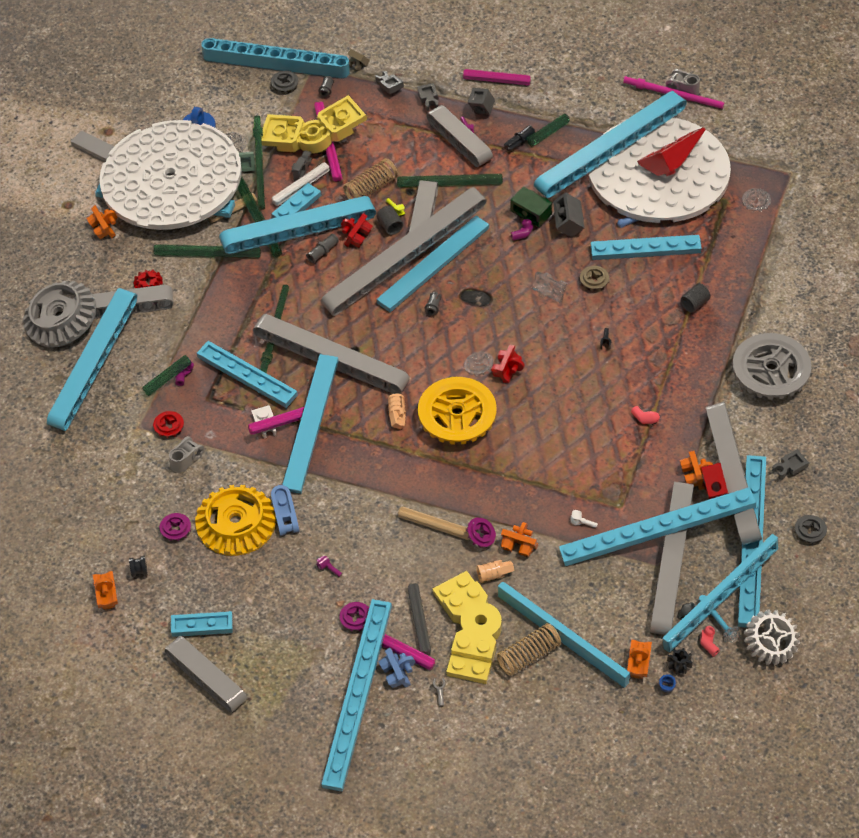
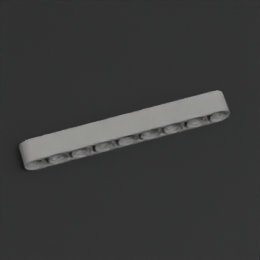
[253,314,410,394]
[706,402,762,545]
[650,482,694,635]

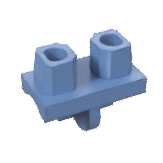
[378,648,415,688]

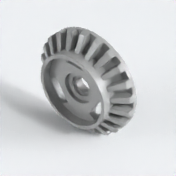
[23,281,96,347]
[732,333,811,400]

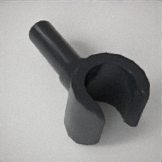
[600,328,611,349]

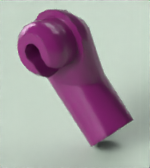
[175,360,194,386]

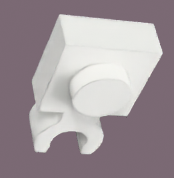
[251,405,276,439]

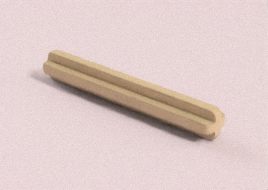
[398,507,470,540]

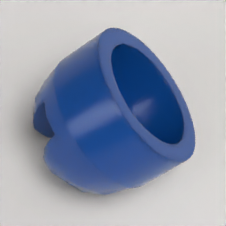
[659,674,676,692]

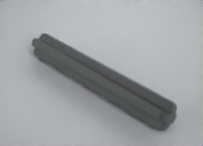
[408,583,431,655]

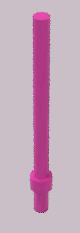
[623,76,725,109]

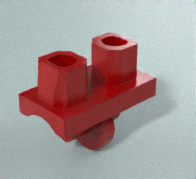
[341,213,373,248]
[491,345,525,383]

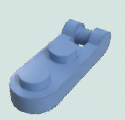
[271,485,300,536]

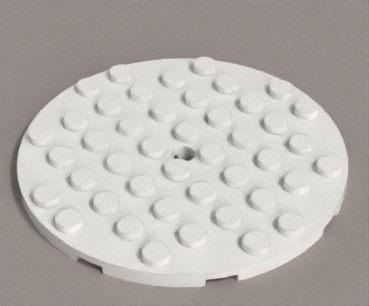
[588,118,730,223]
[100,120,242,230]

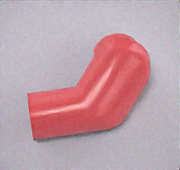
[631,406,660,424]
[700,626,720,657]

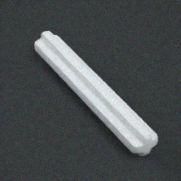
[271,162,329,206]

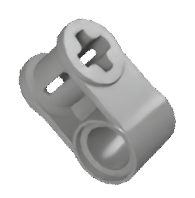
[665,69,700,95]
[169,436,205,473]

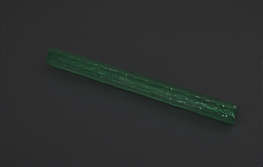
[397,174,503,187]
[237,176,282,257]
[153,244,261,258]

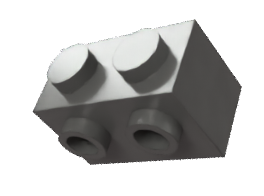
[553,192,585,238]

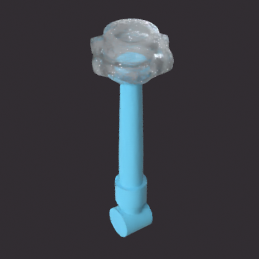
[699,595,740,643]

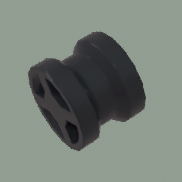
[129,555,148,578]

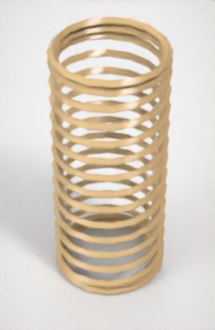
[343,158,398,200]
[497,623,561,676]

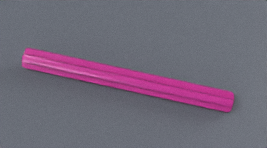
[314,101,342,182]

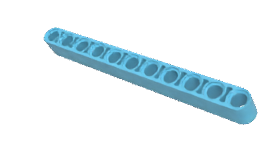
[534,91,687,198]

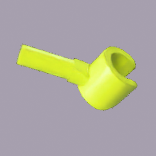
[386,198,405,216]

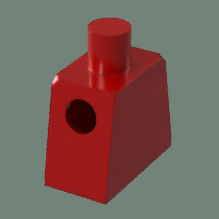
[701,463,728,500]

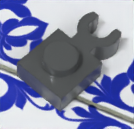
[375,71,404,94]
[417,83,438,111]
[291,150,312,181]
[772,449,809,479]

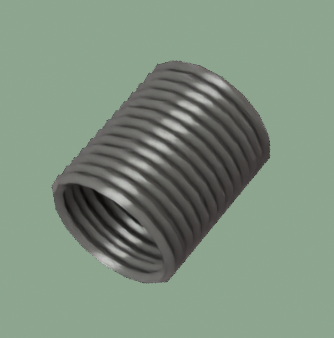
[376,206,404,235]
[681,283,711,312]

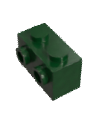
[510,186,552,227]

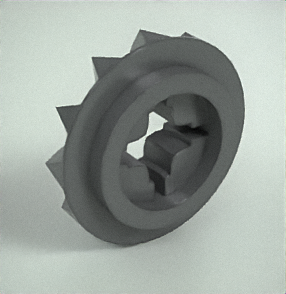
[271,71,299,93]
[795,515,827,544]

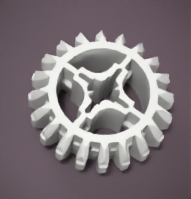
[744,609,800,665]

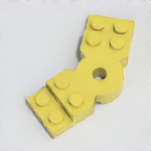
[258,95,367,153]
[432,571,501,684]

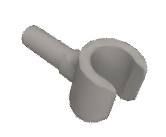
[433,677,446,706]

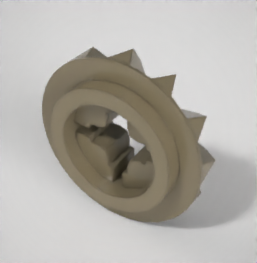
[580,266,609,291]

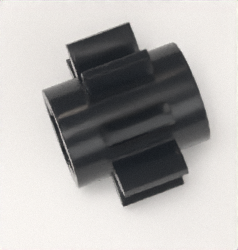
[667,648,693,674]

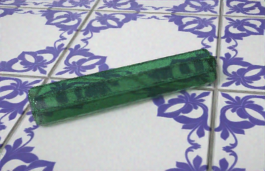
[527,113,570,147]
[142,355,192,396]

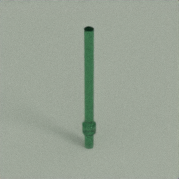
[252,115,265,210]
[260,285,290,374]

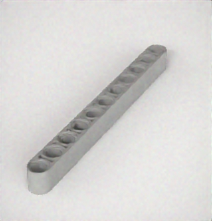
[321,187,487,316]

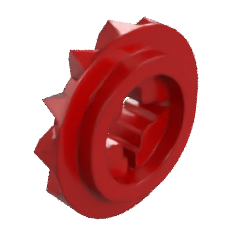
[133,269,163,289]
[153,411,184,439]

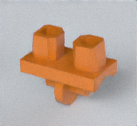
[86,205,118,240]
[680,451,713,491]
[501,522,539,557]
[93,571,118,610]
[627,639,652,679]

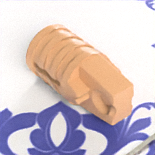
[388,394,406,429]
[476,560,514,583]

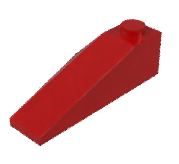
[637,127,705,176]

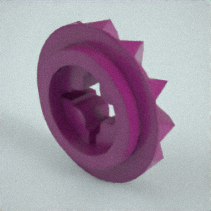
[159,513,191,541]
[466,517,496,548]
[340,602,369,632]

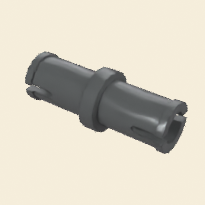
[306,234,339,263]

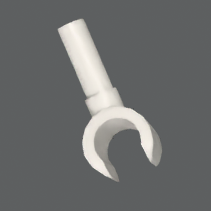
[571,510,598,528]

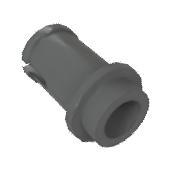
[318,76,334,98]
[424,292,441,316]

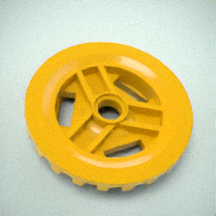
[418,377,497,445]
[195,485,276,556]

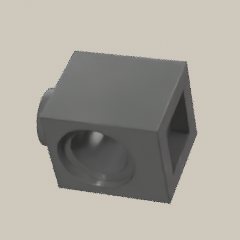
[467,88,495,115]

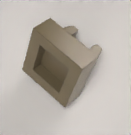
[347,48,370,71]

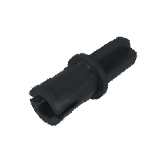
[504,125,535,151]

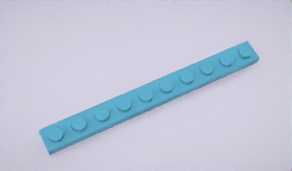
[738,455,766,627]
[559,487,757,566]
[321,599,392,792]

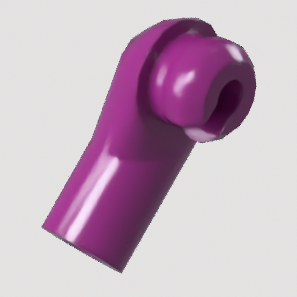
[511,219,533,241]

